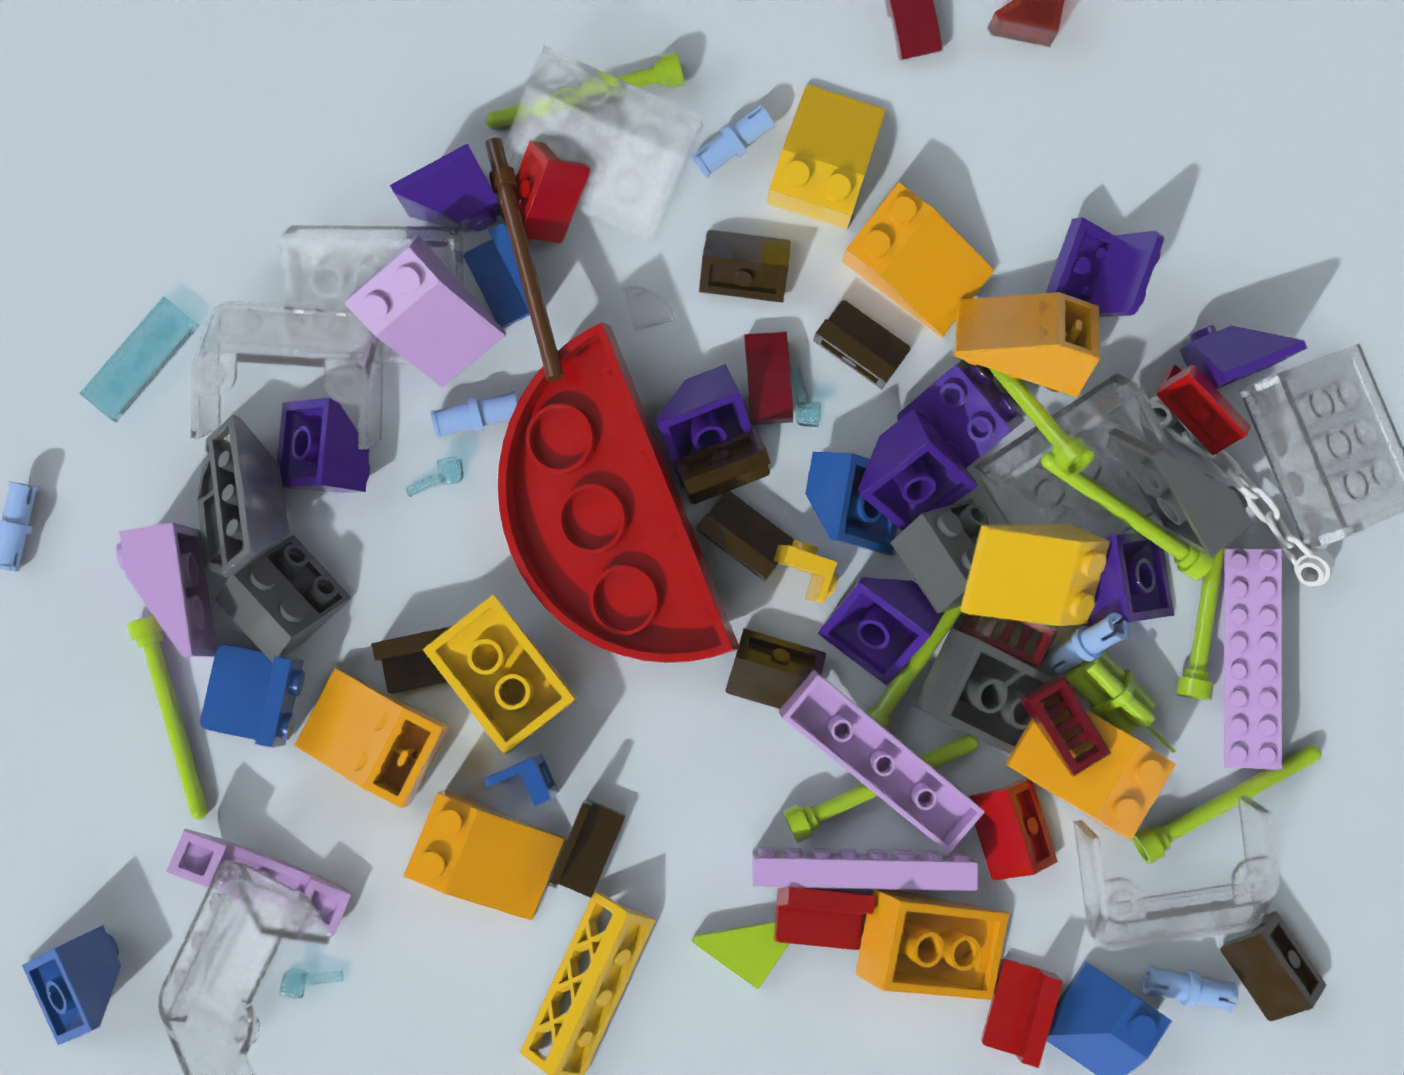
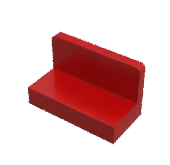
[501,140,591,243]
[1156,364,1251,455]
[969,779,1058,880]
[774,887,875,950]
[981,959,1063,1068]

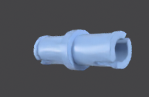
[691,104,775,178]
[430,391,517,438]
[0,481,38,572]
[1047,613,1130,674]
[1142,965,1238,1012]

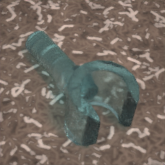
[790,368,821,427]
[406,457,464,497]
[279,968,344,998]

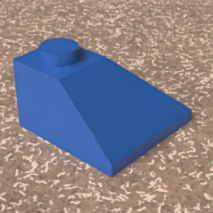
[805,452,897,555]
[22,925,121,1045]
[1047,960,1172,1075]

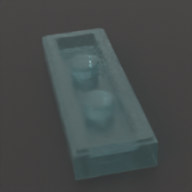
[79,296,200,423]

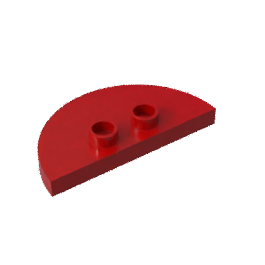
[498,322,740,663]

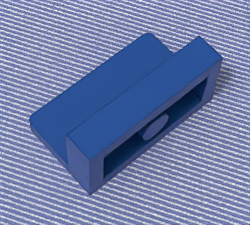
[463,223,530,329]
[484,753,559,806]

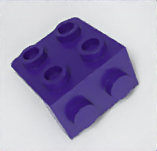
[1045,217,1164,317]
[897,360,1025,468]

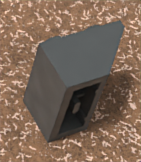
[890,499,990,615]
[215,535,351,663]

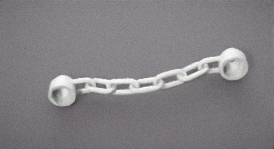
[1145,394,1335,586]

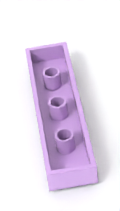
[1224,549,1282,770]
[778,669,985,854]
[752,847,978,891]

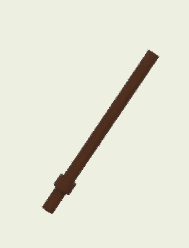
[485,137,564,382]

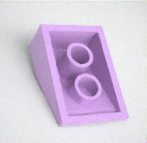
[344,235,507,388]
[116,522,217,658]

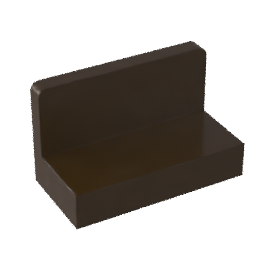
[699,230,791,303]
[813,300,911,390]
[674,429,771,504]
[696,491,794,582]
[371,626,452,694]
[725,628,826,709]
[548,798,626,898]
[1220,911,1327,1021]

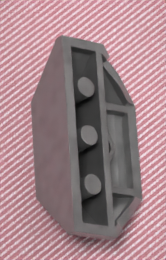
[197,414,289,578]

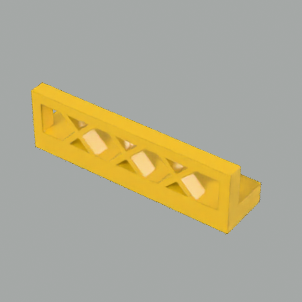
[520,891,656,1075]

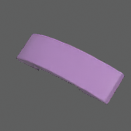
[166,829,352,936]

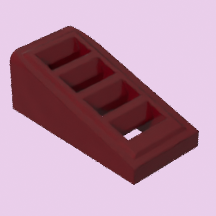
[958,614,1057,670]
[1020,676,1111,776]

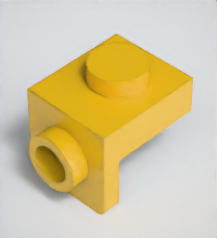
[773,540,838,604]

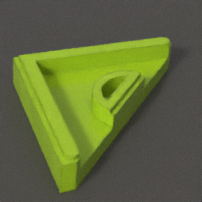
[692,921,790,989]

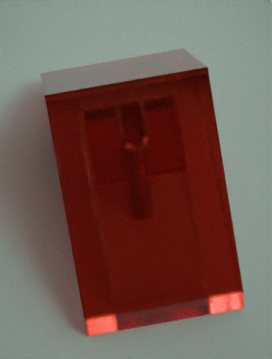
[987,0,1065,47]

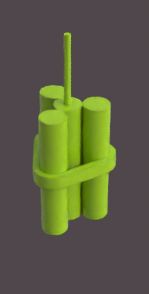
[1066,651,1176,753]

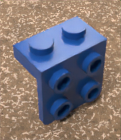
[200,644,305,748]

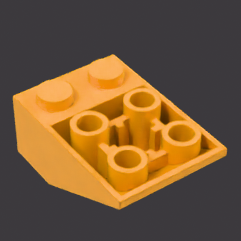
[954,292,1100,397]
[294,668,451,808]

